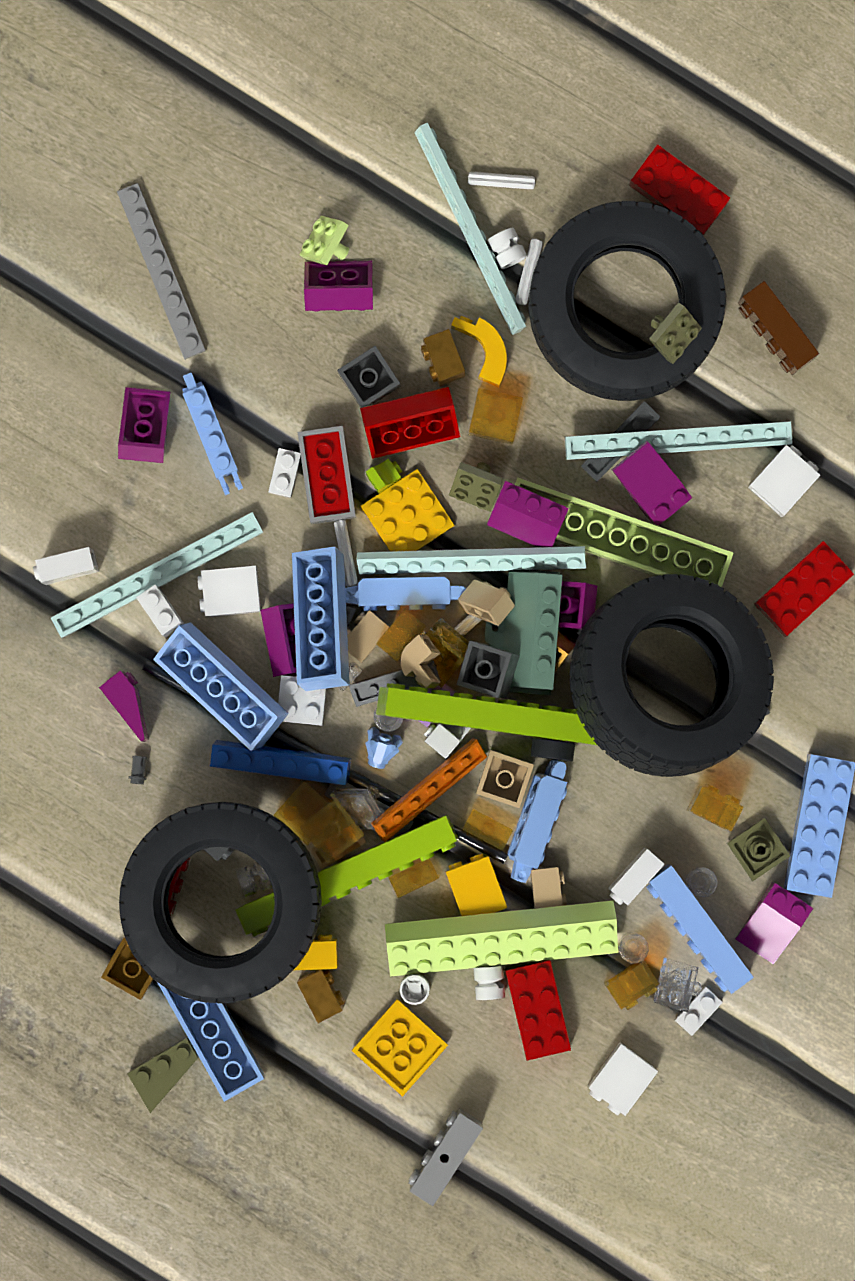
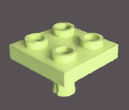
[300,216,349,265]

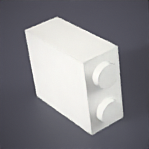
[748,445,820,517]
[33,547,99,585]
[198,566,261,617]
[136,585,184,638]
[608,848,664,905]
[588,1042,658,1116]

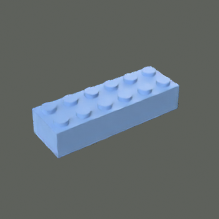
[292,547,350,691]
[153,622,289,751]
[784,754,855,898]
[646,864,754,994]
[157,982,266,1102]

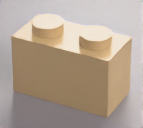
[458,579,515,626]
[347,610,391,663]
[531,867,567,909]

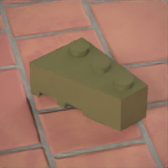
[127,1037,199,1113]

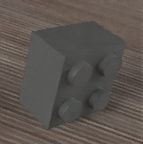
[337,346,401,408]
[456,641,520,699]

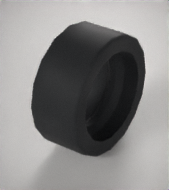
[531,738,575,761]

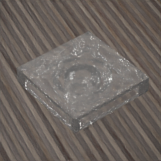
[330,786,382,830]
[653,958,702,1012]

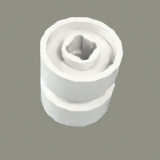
[488,227,527,269]
[474,965,505,1000]
[400,974,430,1005]

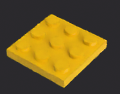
[360,469,455,552]
[351,999,448,1097]

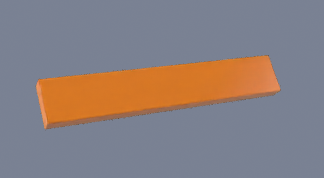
[371,738,487,842]

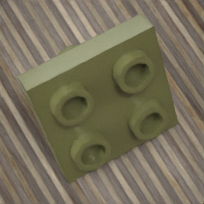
[649,303,702,364]
[449,462,504,512]
[726,818,790,881]

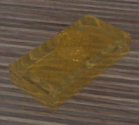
[462,809,513,850]
[388,858,439,898]

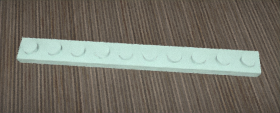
[415,123,526,335]
[565,422,792,460]
[51,512,263,638]
[356,546,586,575]

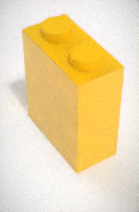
[445,853,507,916]

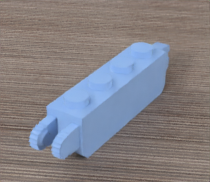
[182,373,243,495]
[345,577,466,611]
[507,759,567,883]

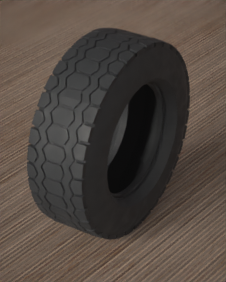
[529,201,726,401]
[569,574,774,777]
[119,802,322,1004]

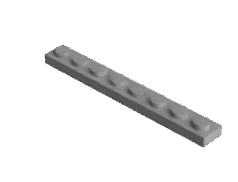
[117,183,206,360]

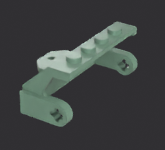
[484,570,562,695]

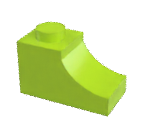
[365,459,402,494]

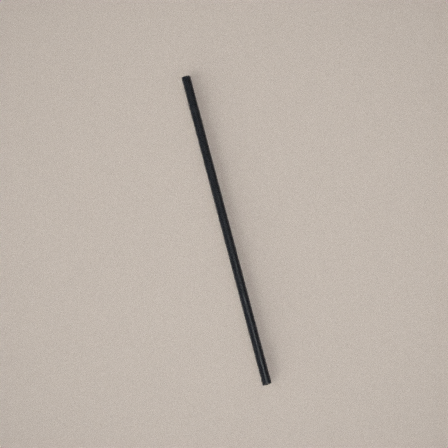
[142,660,508,864]

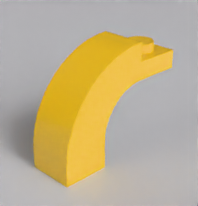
[451,316,507,388]

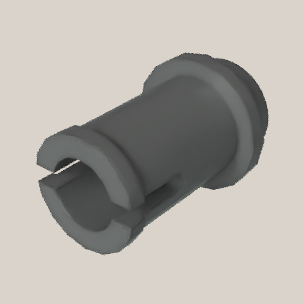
[128,756,147,785]

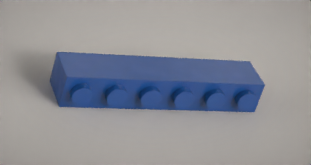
[210,740,351,785]

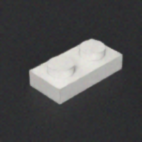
[268,448,301,498]
[675,986,723,1036]

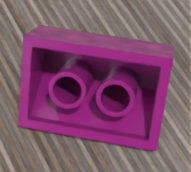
[304,261,373,312]
[487,481,569,548]
[260,603,297,677]

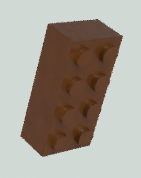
[738,281,820,375]

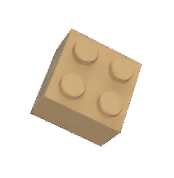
[476,750,534,808]

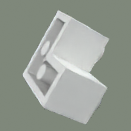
[424,723,471,759]

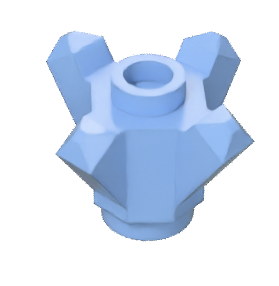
[365,727,403,769]

